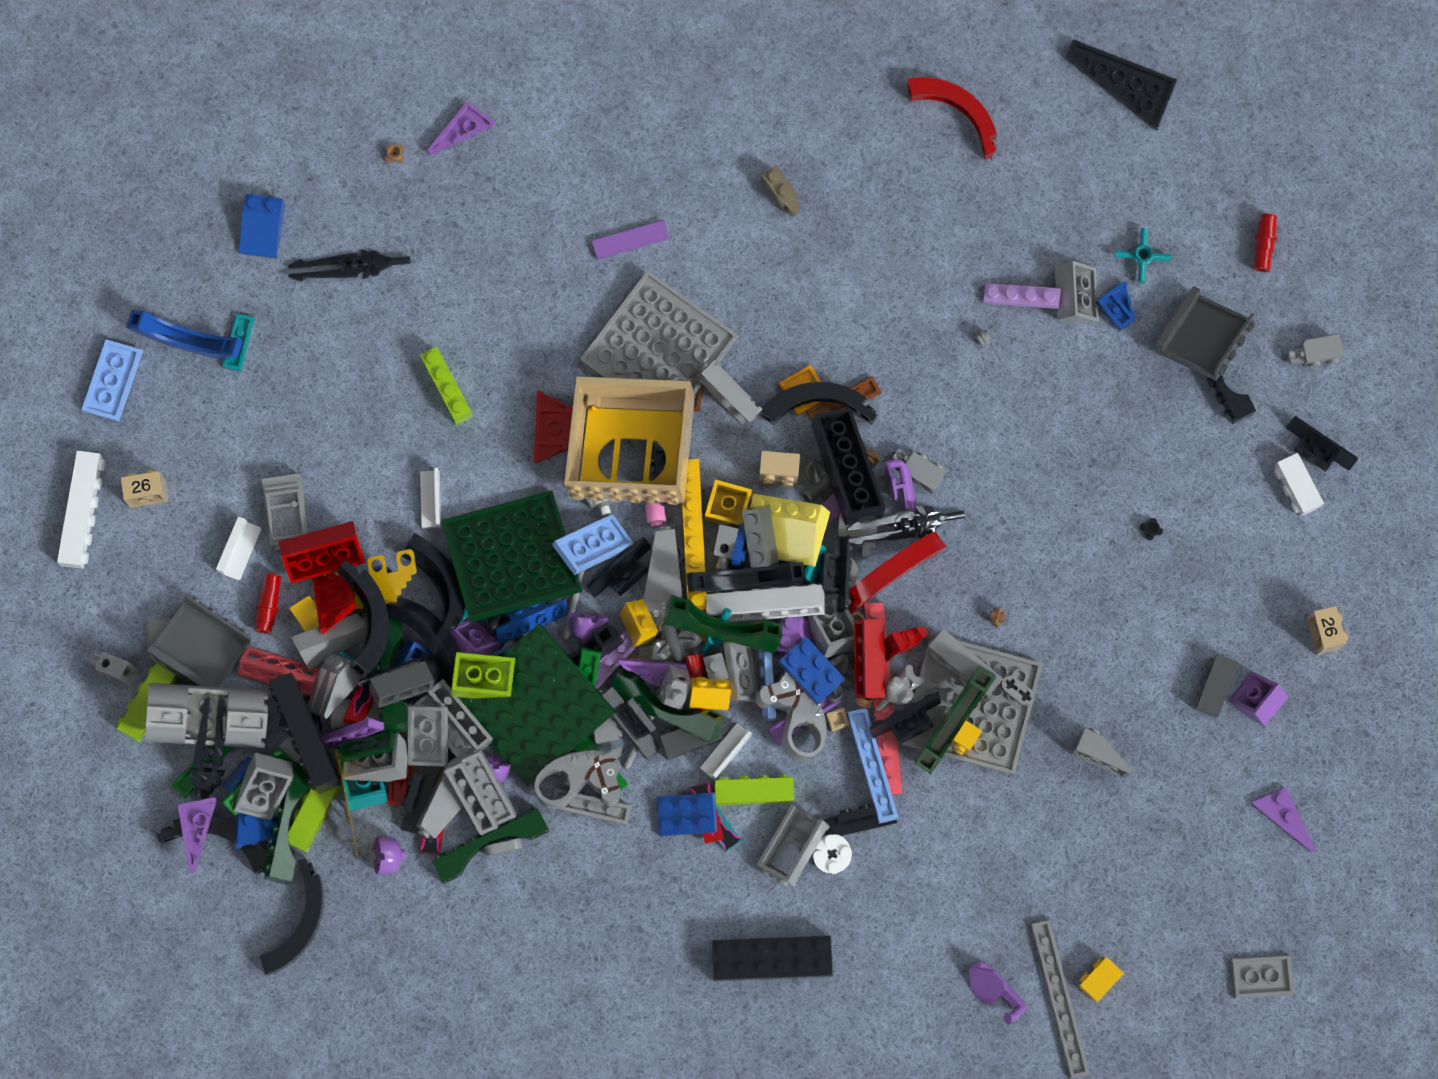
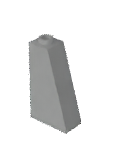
[644,526,683,602]
[291,613,367,670]
[416,759,464,839]

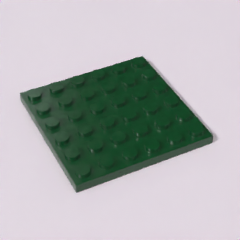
[441,490,583,623]
[458,623,616,787]

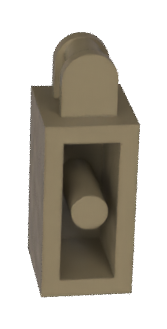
[761,165,800,216]

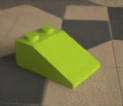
[452,652,515,698]

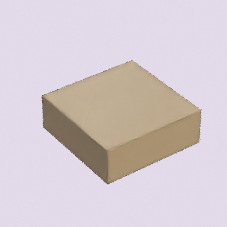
[825,707,850,732]

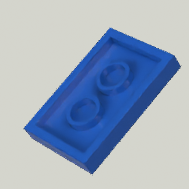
[778,636,845,705]
[657,793,717,836]

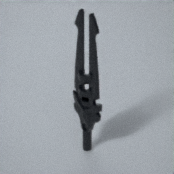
[288,250,411,282]
[846,505,965,546]
[189,697,227,800]

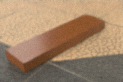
[806,376,882,422]

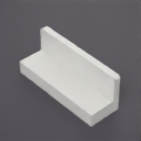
[420,467,441,529]
[216,516,261,580]
[700,723,752,780]

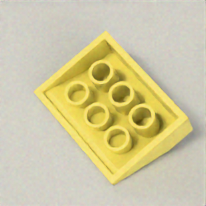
[746,494,830,567]

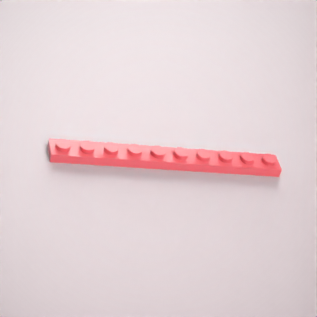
[864,602,902,795]

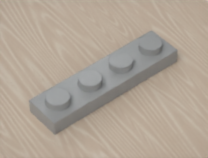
[553,788,632,826]

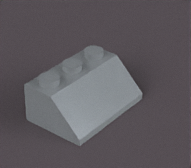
[1055,261,1099,323]

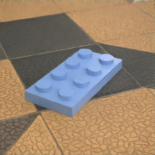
[82,340,143,422]
[552,514,634,575]

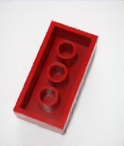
[278,521,365,584]

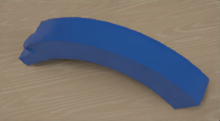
[126,310,243,360]

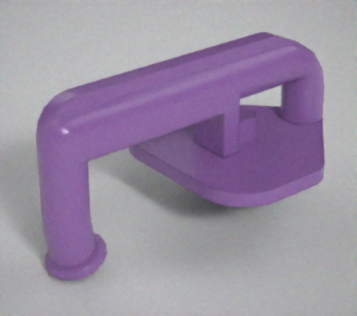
[884,459,917,527]
[969,962,1027,1025]

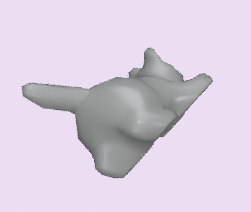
[876,665,924,712]

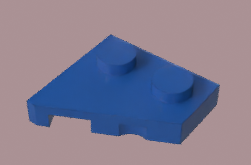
[1096,281,1135,332]
[731,524,747,570]
[235,813,276,849]

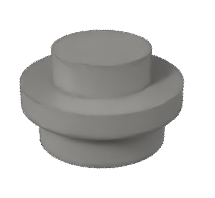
[975,328,991,346]

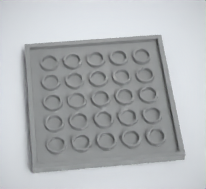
[580,270,739,395]
[901,633,1043,775]

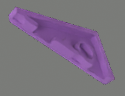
[427,101,496,155]
[618,658,686,688]
[1252,787,1316,852]
[178,797,217,873]

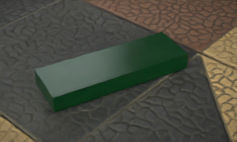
[338,731,394,763]

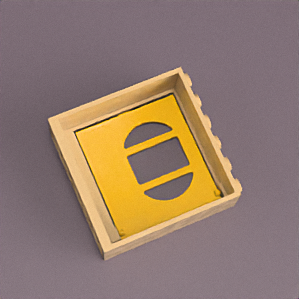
[564,377,695,505]

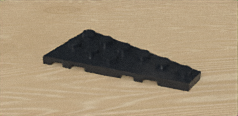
[1066,39,1177,131]

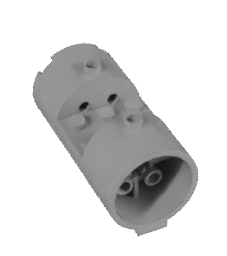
[145,683,268,749]

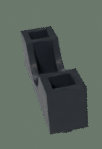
[1207,361,1256,425]
[568,622,624,668]

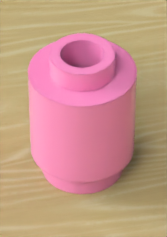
[645,501,666,527]

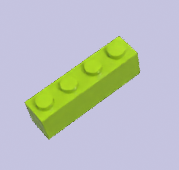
[420,346,473,425]
[117,663,179,743]
[715,774,794,806]
[288,781,342,853]

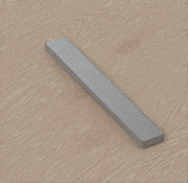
[1030,919,1090,1079]

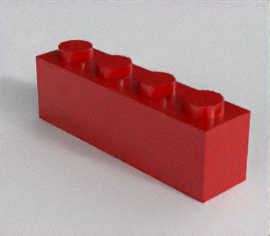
[853,619,886,698]

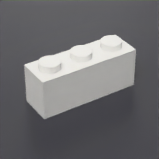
[1274,453,1324,517]

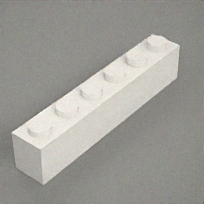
[57,451,105,569]
[706,584,825,622]

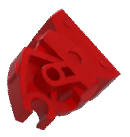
[884,626,930,662]

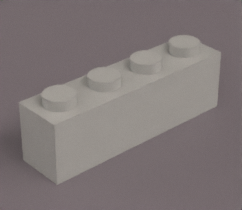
[927,629,1003,699]

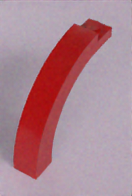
[907,77,997,160]
[847,531,947,614]

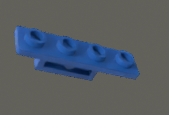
[495,598,568,644]

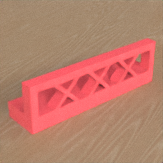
[238,647,320,696]

